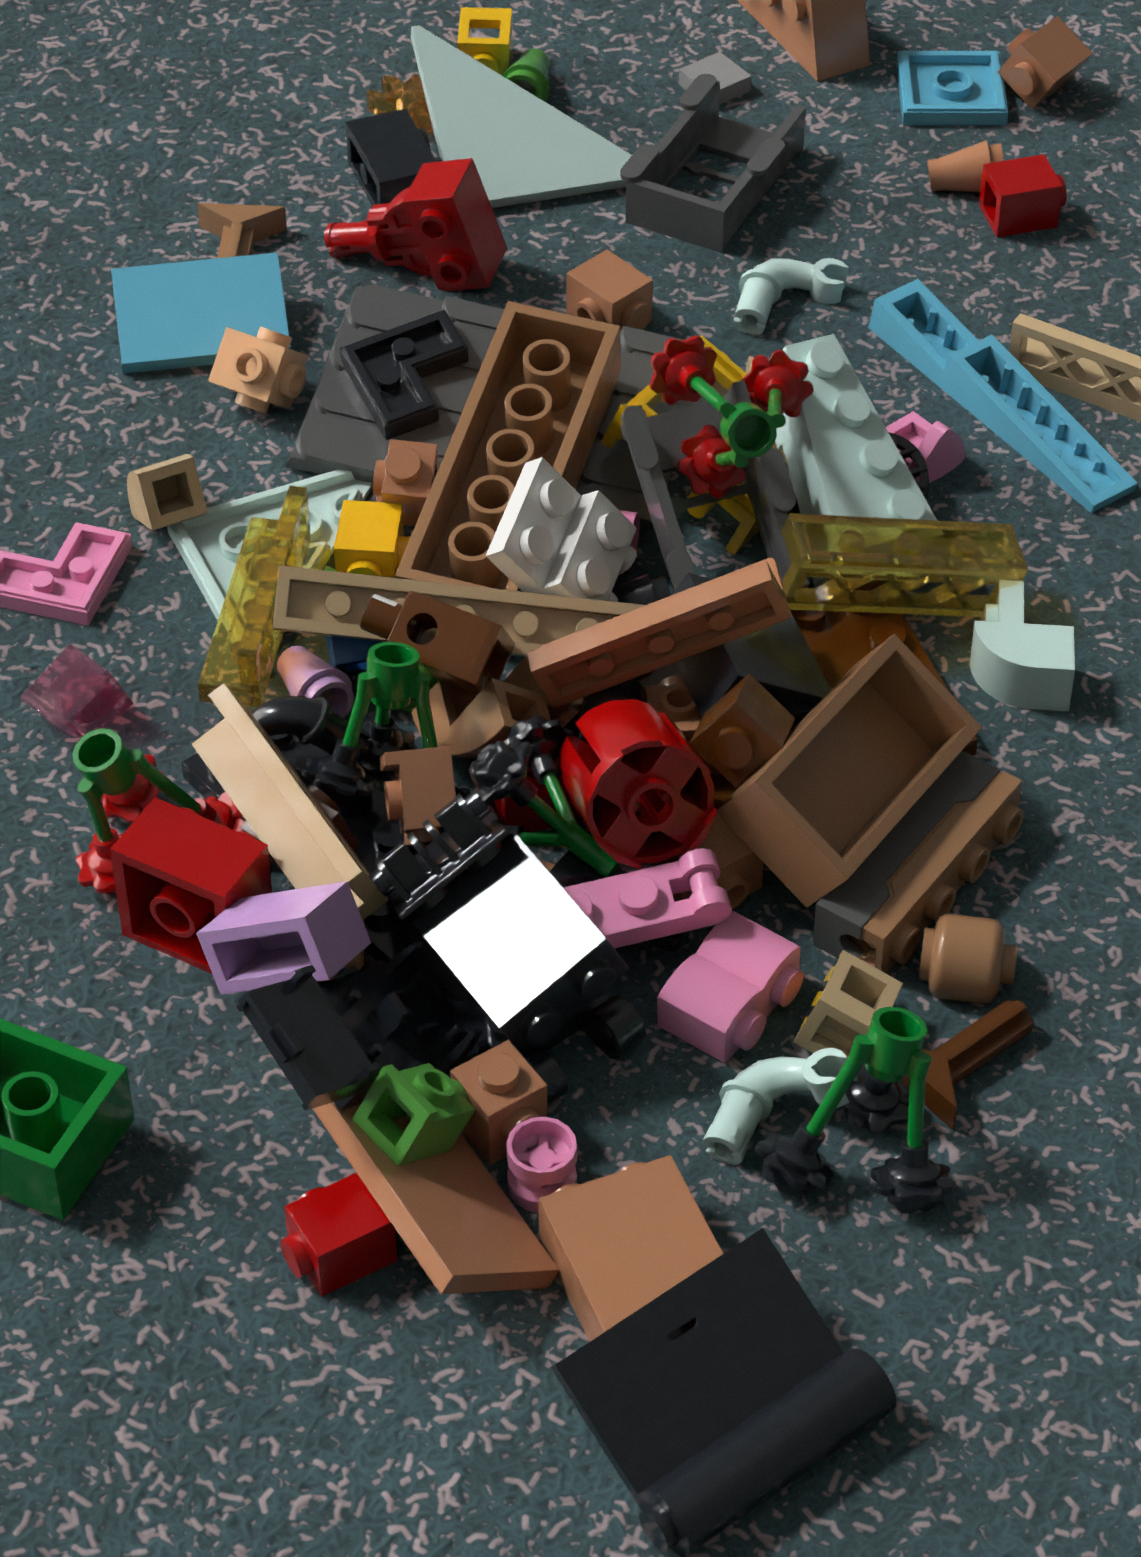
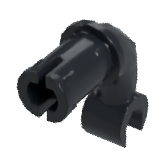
[219,695,370,763]

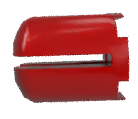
[559,699,717,869]

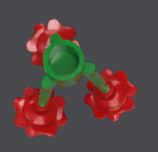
[649,335,814,499]
[72,728,245,894]

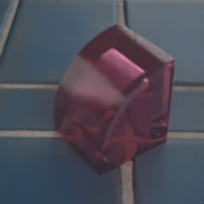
[20,643,133,738]

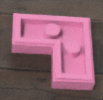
[0,522,133,626]

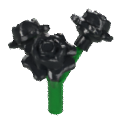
[469,716,621,878]

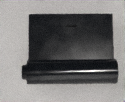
[551,1228,897,1557]

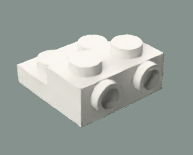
[486,457,637,602]

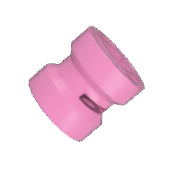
[506,1117,577,1213]

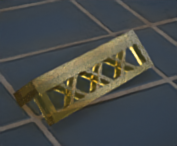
[198,485,311,707]
[781,513,1028,617]

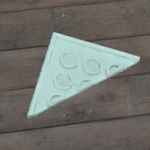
[411,25,632,208]
[167,469,373,678]

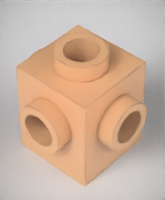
[208,327,308,414]

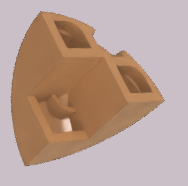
[412,649,583,759]

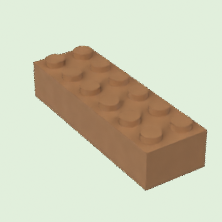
[395,301,621,592]

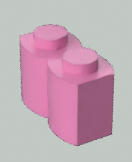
[657,911,804,1063]

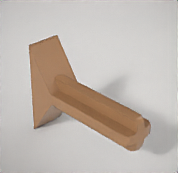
[197,203,287,258]

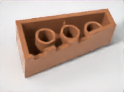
[737,0,870,82]

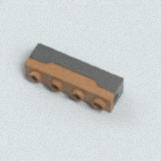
[813,751,1024,973]

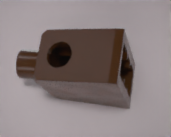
[360,590,515,695]

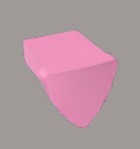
[886,411,965,483]

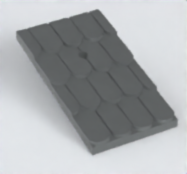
[286,285,693,532]

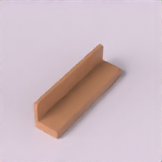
[527,558,792,709]

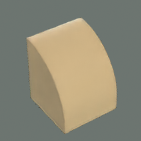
[127,454,208,531]

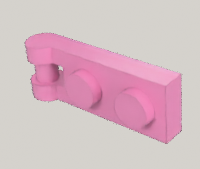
[563,848,732,948]

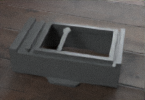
[620,74,806,253]
[620,380,809,599]

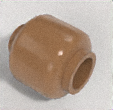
[919,914,1017,1004]

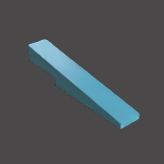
[868,279,1138,513]

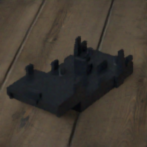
[236,942,490,1111]

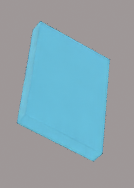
[111,252,291,374]

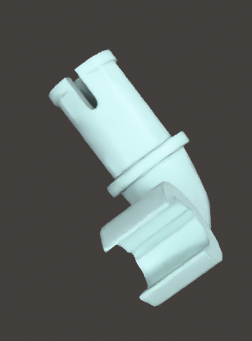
[733,258,849,335]
[702,1048,859,1165]

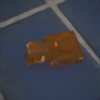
[367,74,434,136]

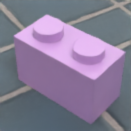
[196,881,371,995]

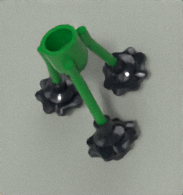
[301,642,471,833]
[755,1007,956,1214]

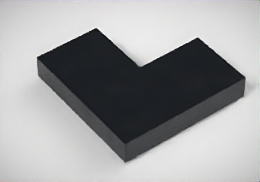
[339,309,469,440]

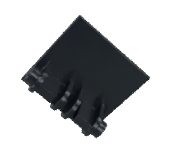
[369,790,509,920]

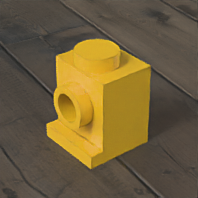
[457,7,513,75]

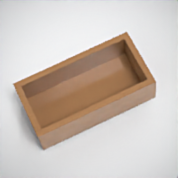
[717,634,982,908]

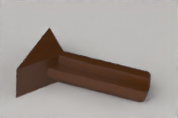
[901,1000,1034,1131]

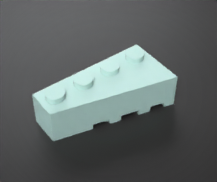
[775,334,942,592]

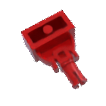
[324,158,508,291]

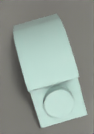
[970,579,1075,711]

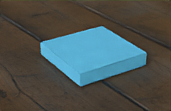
[896,51,1008,126]

